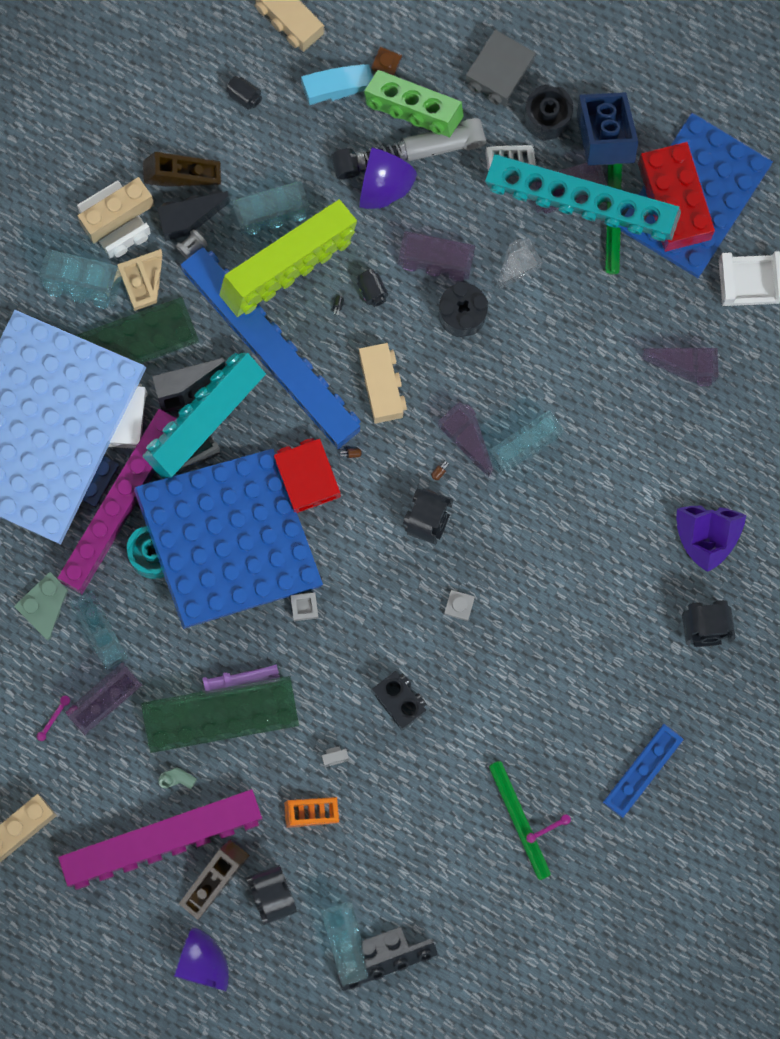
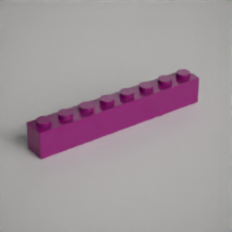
[58,409,176,595]
[58,789,263,890]

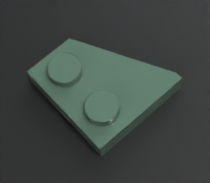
[14,572,68,641]

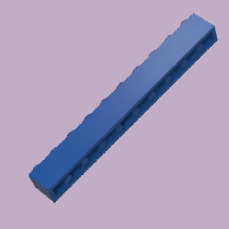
[181,247,361,450]

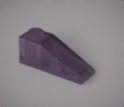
[642,348,719,386]
[438,401,493,478]

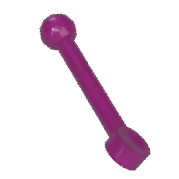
[36,695,70,741]
[526,814,571,843]

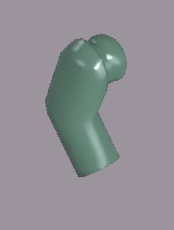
[158,768,197,789]

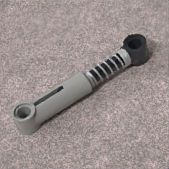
[331,118,487,180]

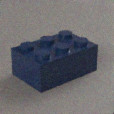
[577,92,638,165]

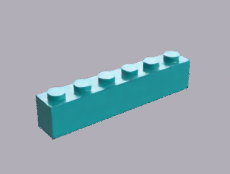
[142,353,266,477]

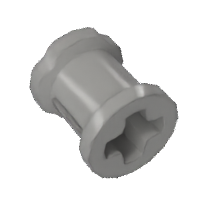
[175,229,208,259]

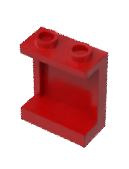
[274,438,341,513]

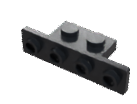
[337,927,438,991]

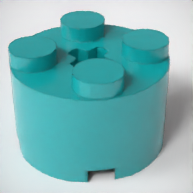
[127,526,164,579]

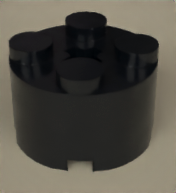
[524,85,573,141]
[438,282,488,337]
[403,488,453,545]
[682,600,736,647]
[246,865,297,925]

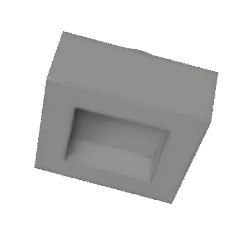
[444,590,475,621]
[291,592,318,621]
[322,746,349,767]

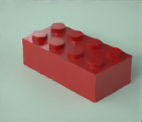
[638,142,715,252]

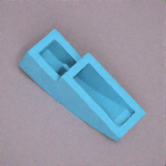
[301,65,373,105]

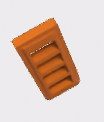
[284,797,339,828]

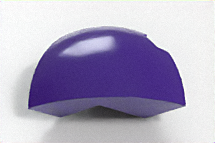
[359,148,417,209]
[676,506,747,572]
[174,927,229,991]

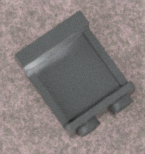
[465,30,536,107]

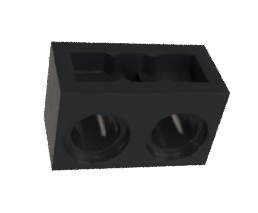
[371,671,427,731]

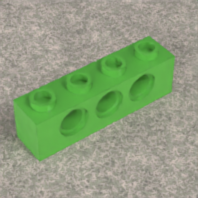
[364,70,463,138]

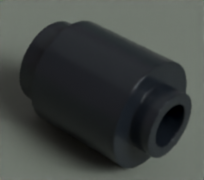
[226,76,262,110]
[357,269,389,307]

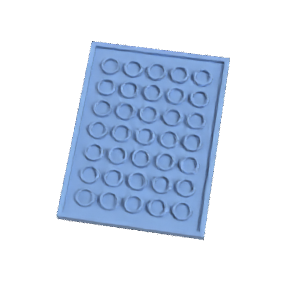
[0,310,146,545]

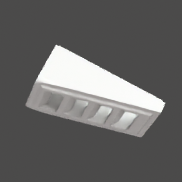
[485,145,536,171]

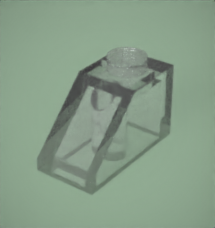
[497,238,543,291]

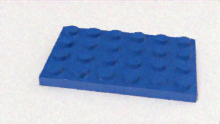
[618,113,773,278]

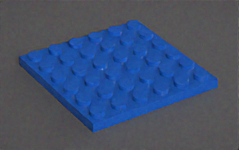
[134,449,323,629]

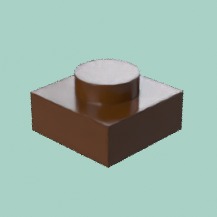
[371,47,402,76]

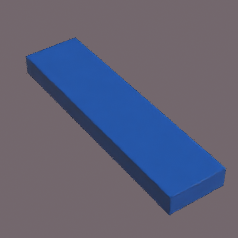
[602,724,684,818]

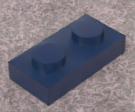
[82,456,120,508]

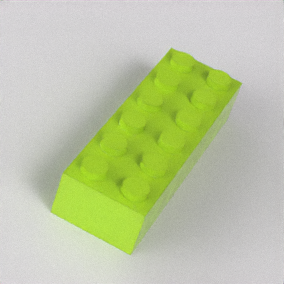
[219,199,357,317]

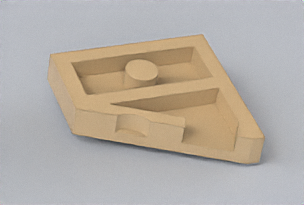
[117,249,163,311]

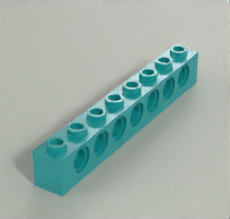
[485,154,681,241]

